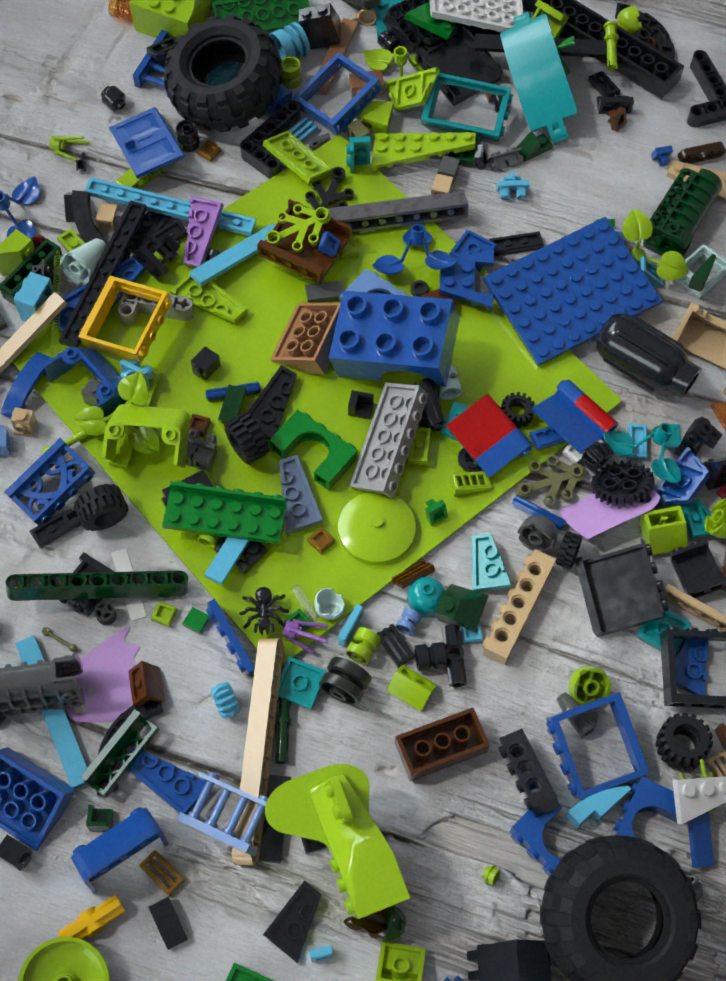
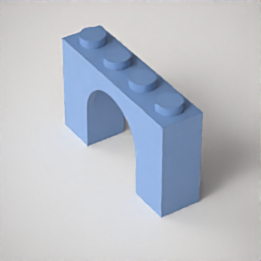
[339,268,407,303]

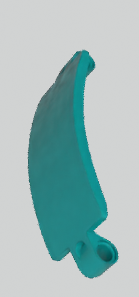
[500,12,578,145]

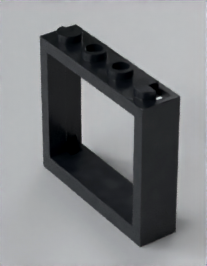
[660,627,726,709]

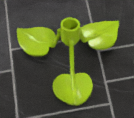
[364,46,424,93]
[622,209,688,281]
[75,370,161,455]

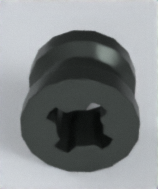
[94,601,117,626]

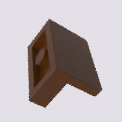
[128,661,165,707]

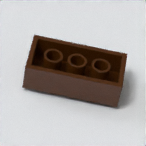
[395,707,490,782]

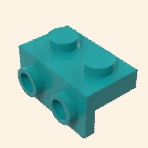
[346,136,371,173]

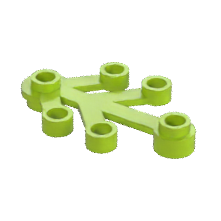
[266,204,331,253]

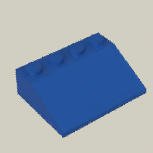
[0,747,76,851]

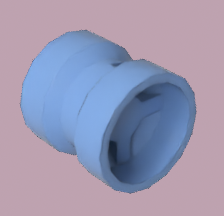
[396,608,422,636]

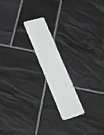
[111,548,146,621]

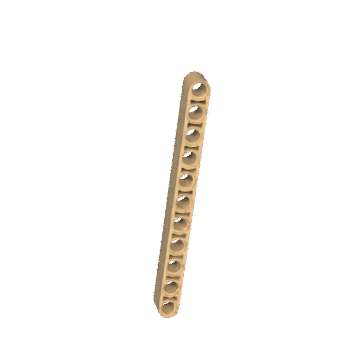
[232,638,284,865]

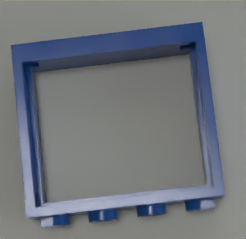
[293,52,383,136]
[546,692,650,799]

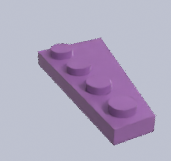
[184,196,224,268]

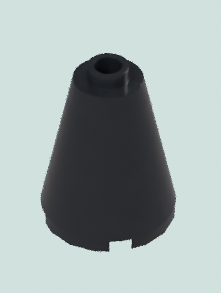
[411,378,445,432]

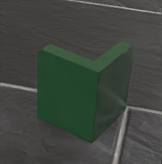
[86,805,114,832]

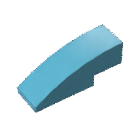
[565,786,631,829]

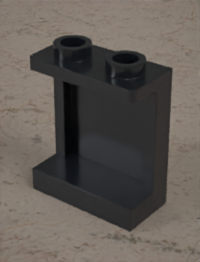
[670,540,726,599]
[56,552,114,616]

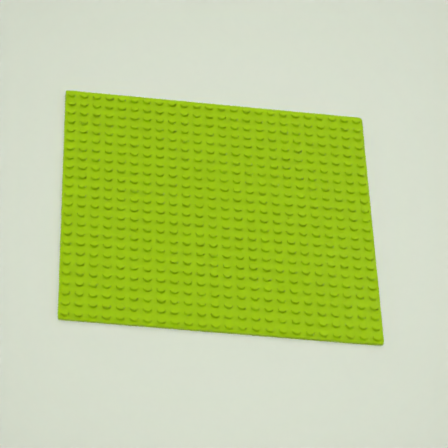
[12,135,621,667]

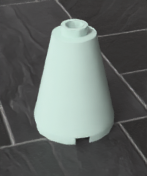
[60,238,107,285]

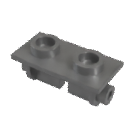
[487,147,523,171]

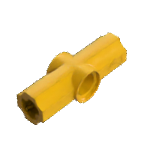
[57,895,126,939]

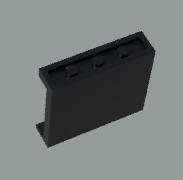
[415,24,503,106]
[574,538,669,637]

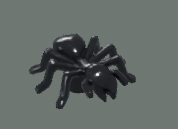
[239,587,289,635]

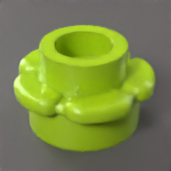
[482,864,501,886]

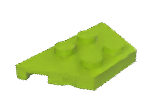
[384,67,440,111]

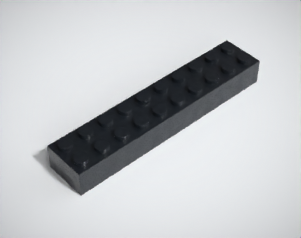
[532,0,684,99]

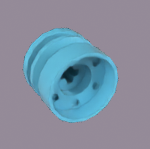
[269,22,310,60]

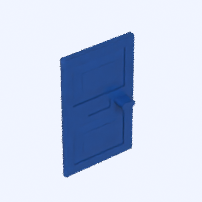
[109,107,185,179]

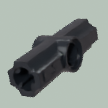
[442,624,467,688]

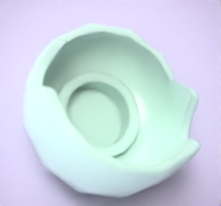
[314,588,345,620]

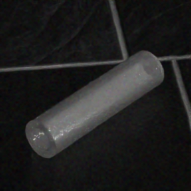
[291,584,320,622]

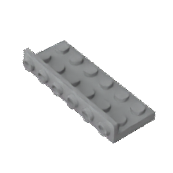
[350,382,428,498]

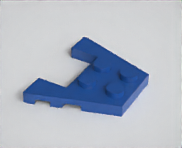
[439,250,494,311]

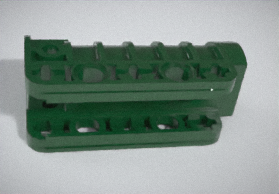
[643,168,722,257]

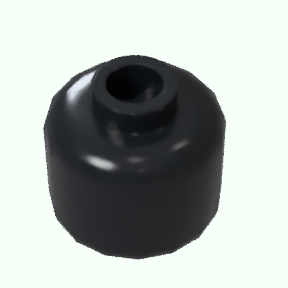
[101,85,126,111]

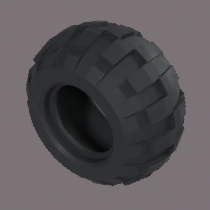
[540,835,701,981]

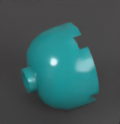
[407,577,445,617]

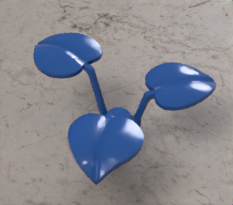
[0,176,40,239]
[372,224,456,275]

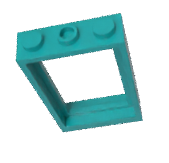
[421,73,513,141]

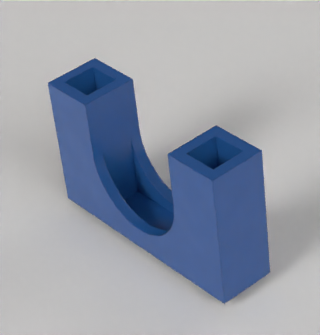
[613,776,677,837]
[510,804,562,875]

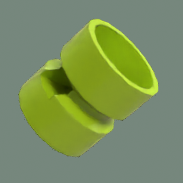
[281,57,302,89]
[345,627,381,665]

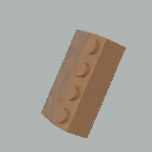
[270,303,341,374]

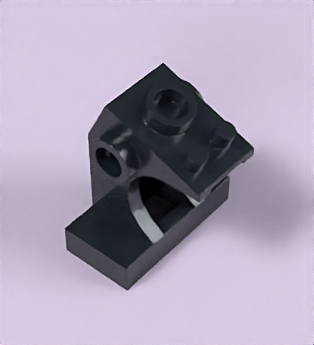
[133,233,181,282]
[675,416,723,457]

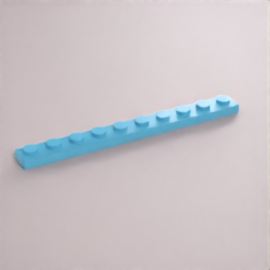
[84,177,256,236]

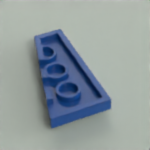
[206,598,255,675]

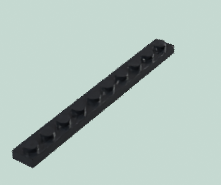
[59,200,147,347]

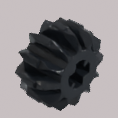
[581,439,613,472]

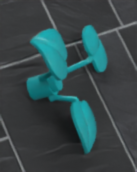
[603,423,681,483]

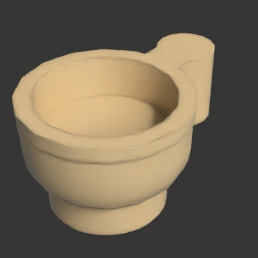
[352,8,376,26]

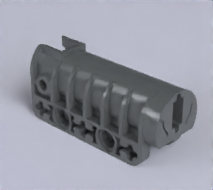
[0,653,85,717]

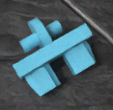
[496,171,529,199]
[119,359,154,387]

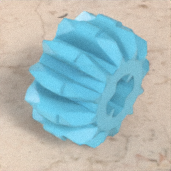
[211,682,241,719]

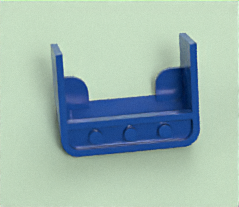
[43,347,128,417]
[71,807,169,894]

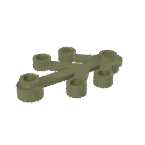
[516,455,586,507]

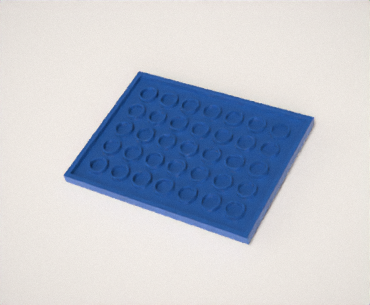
[483,217,663,366]

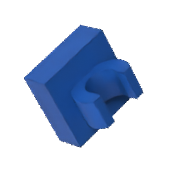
[651,145,673,166]
[318,231,340,257]

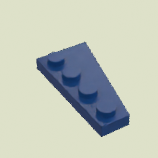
[120,746,207,814]

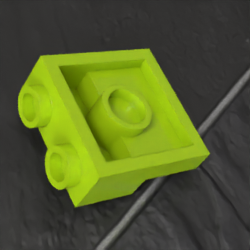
[375,941,426,981]

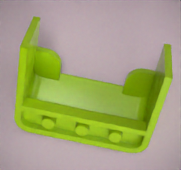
[102,404,191,468]

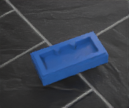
[529,426,567,451]

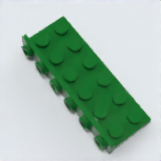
[211,0,310,32]
[162,481,287,545]

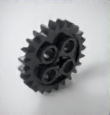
[591,460,655,507]

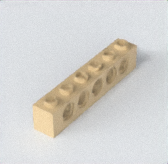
[482,549,556,665]

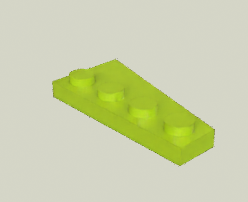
[170,274,247,324]

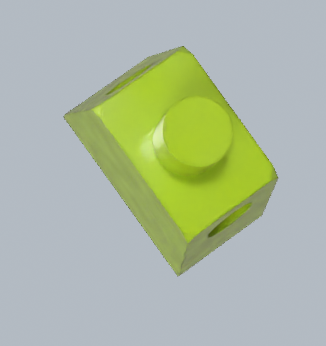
[355,101,393,133]

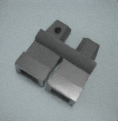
[174,429,217,472]

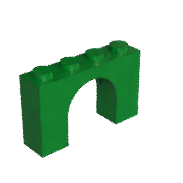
[269,409,357,491]

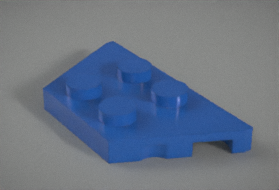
[647,447,711,507]

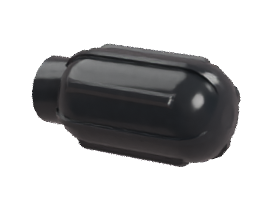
[596,313,702,398]

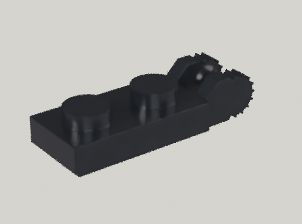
[29,507,82,549]

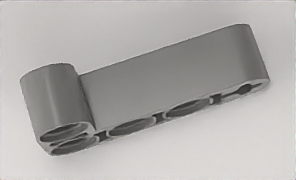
[118,293,194,326]

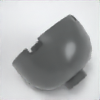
[517,515,558,553]

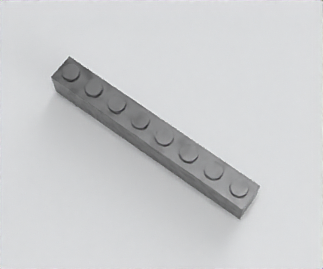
[327,191,468,233]

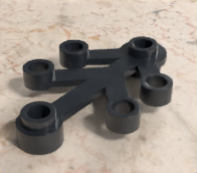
[305,167,354,210]

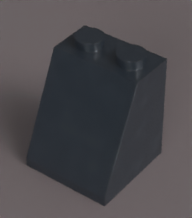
[299,3,341,50]

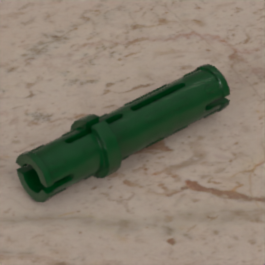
[275,700,291,764]

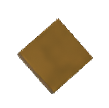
[197,140,221,162]
[307,527,335,554]

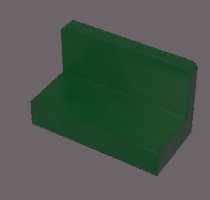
[218,384,247,423]

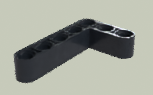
[383,0,430,54]
[687,50,726,128]
[240,100,301,179]

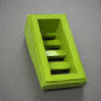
[450,471,492,497]

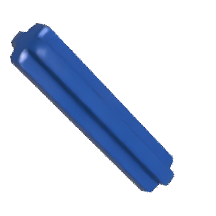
[206,382,261,401]
[512,495,566,530]

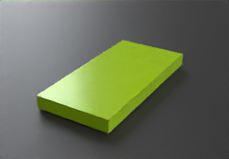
[262,131,333,185]

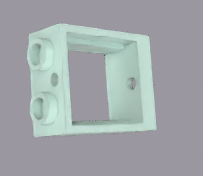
[676,244,726,299]

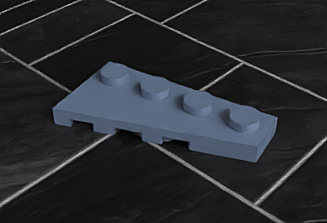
[279,455,323,535]

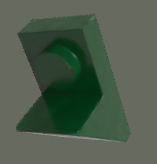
[516,131,553,162]

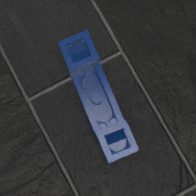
[1,352,52,419]

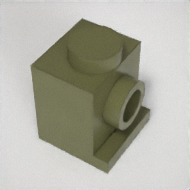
[348,118,371,140]

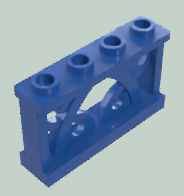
[4,438,96,525]

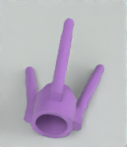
[282,619,329,654]

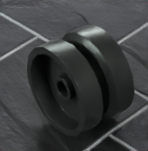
[319,657,372,706]

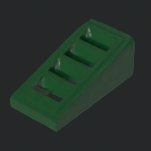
[688,254,716,292]

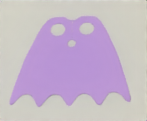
[66,627,140,722]

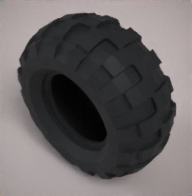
[164,15,283,132]

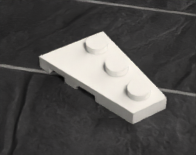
[672,776,726,824]

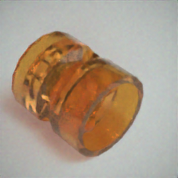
[108,0,133,22]

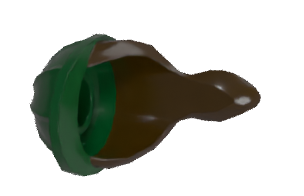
[344,905,406,942]

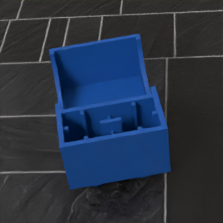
[329,291,459,387]

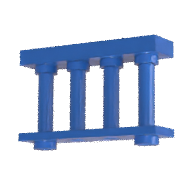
[133,30,169,98]

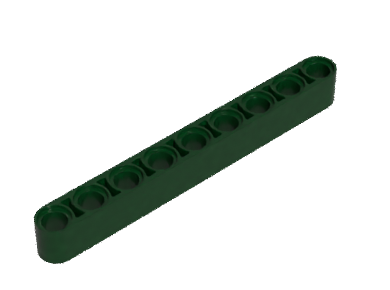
[5,570,188,601]

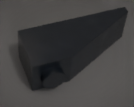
[703,457,726,491]

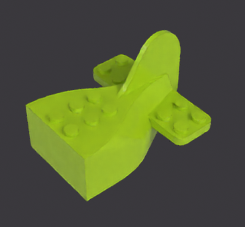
[129,0,211,38]
[265,764,410,919]

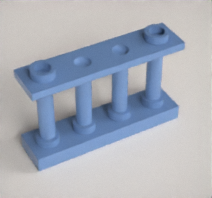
[176,772,268,857]

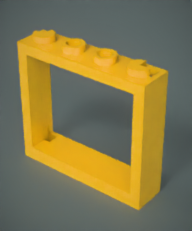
[78,276,172,363]

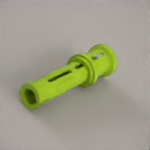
[603,21,619,71]

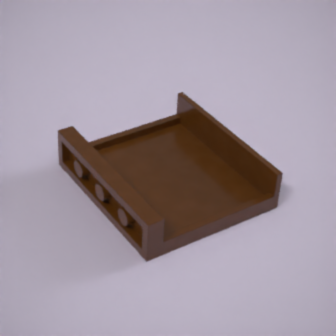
[257,199,351,284]

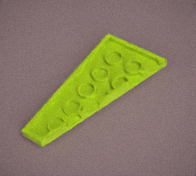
[371,132,476,172]

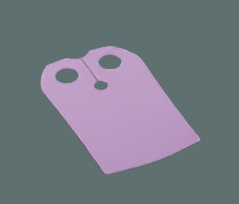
[559,490,660,539]

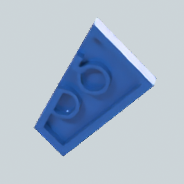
[675,627,709,695]

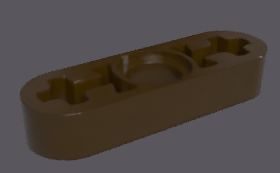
[677,142,726,164]

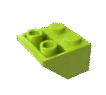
[639,506,688,557]

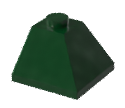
[435,584,489,632]

